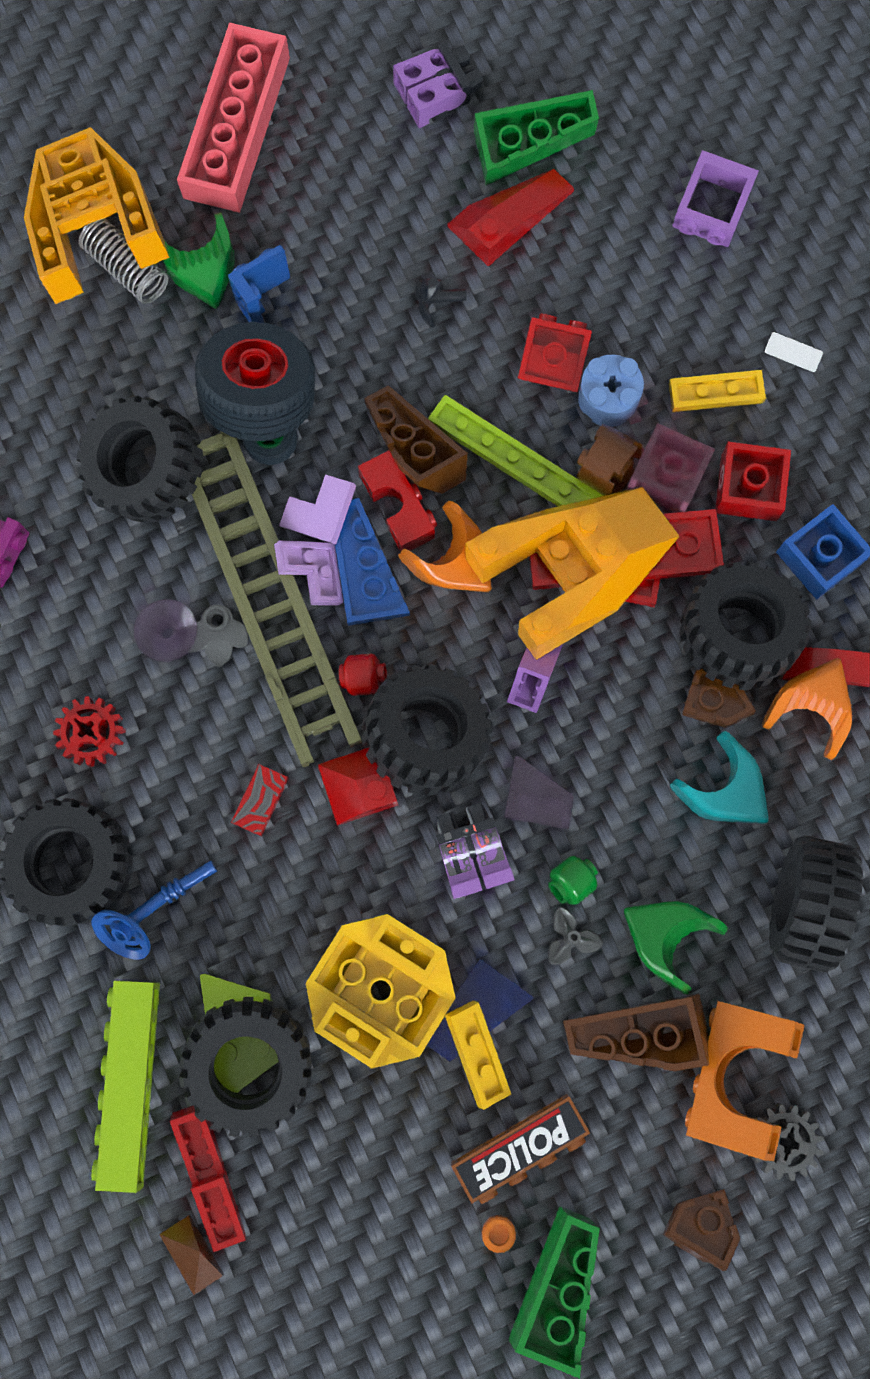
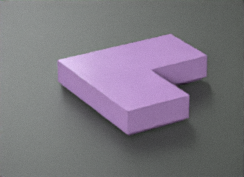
[279,475,356,545]
[274,541,344,605]

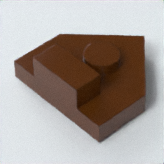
[682,668,756,728]
[662,1189,741,1271]

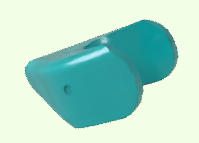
[670,731,769,824]

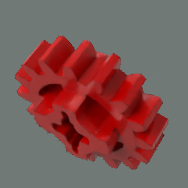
[53,696,126,767]

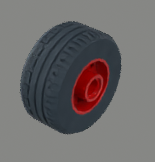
[195,322,315,441]

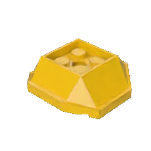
[306,914,456,1069]

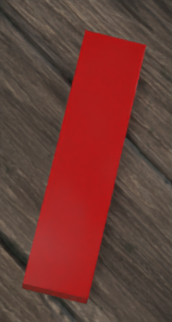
[170,1105,246,1252]

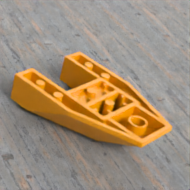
[24,127,170,304]
[465,487,679,660]

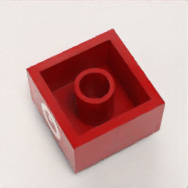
[715,442,791,521]

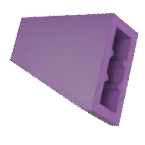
[507,644,563,713]

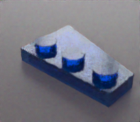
[427,959,534,1062]

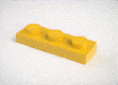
[668,370,766,412]
[445,1001,512,1110]

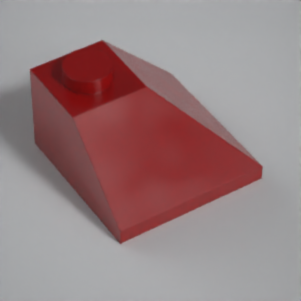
[318,748,398,826]

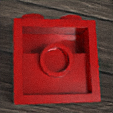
[518,313,592,392]

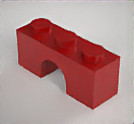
[358,451,437,552]

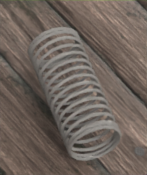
[78,218,168,304]

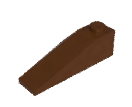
[364,385,468,494]
[563,993,709,1071]

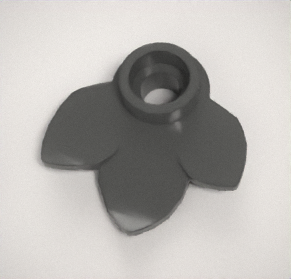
[185,605,248,667]

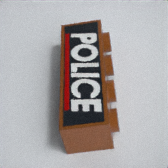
[451,1094,590,1204]

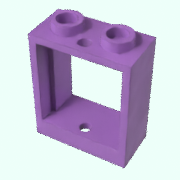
[672,150,759,247]

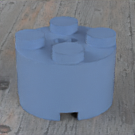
[578,355,644,427]

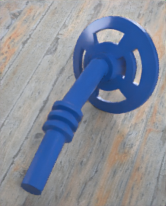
[91,861,218,960]

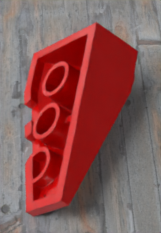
[447,169,574,267]

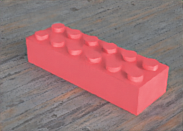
[177,22,290,213]

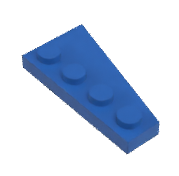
[335,498,410,626]

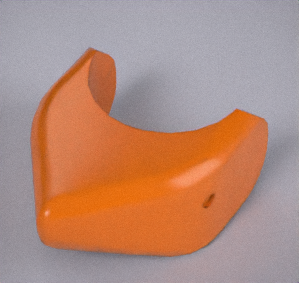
[398,501,492,592]
[762,658,852,760]

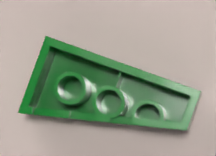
[474,90,599,185]
[509,1206,600,1379]

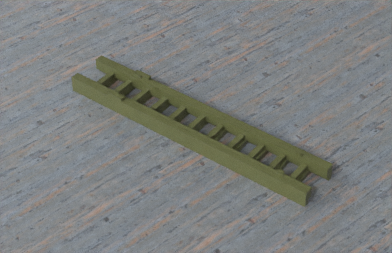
[192,431,362,768]

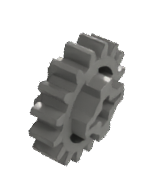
[752,1103,824,1181]

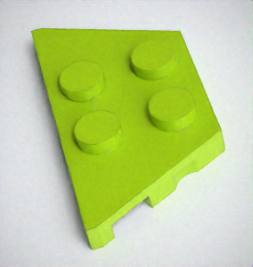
[200,974,279,1093]

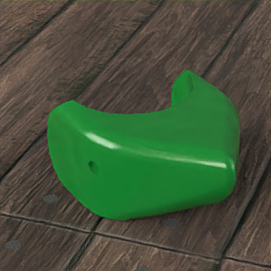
[163,212,235,309]
[624,901,729,995]

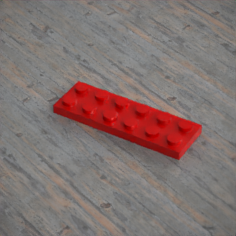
[529,509,724,590]

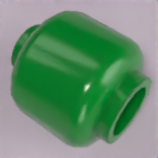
[548,856,598,905]

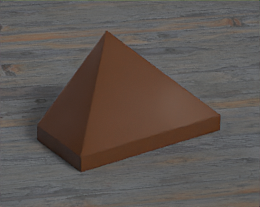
[159,1214,224,1295]

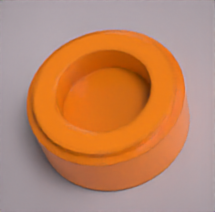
[482,1215,516,1253]

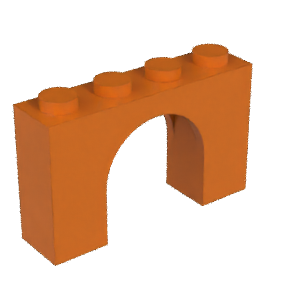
[685,1001,805,1161]

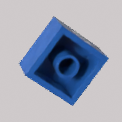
[776,504,870,600]

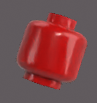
[339,654,387,696]

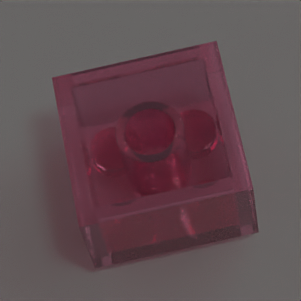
[627,423,715,512]

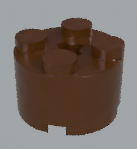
[577,424,645,496]

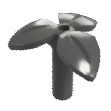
[548,907,603,965]

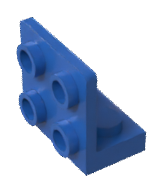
[228,245,290,323]

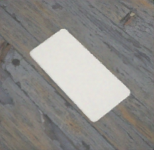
[765,332,823,372]

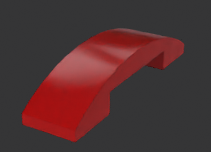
[781,648,870,687]

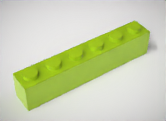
[91,981,160,1193]

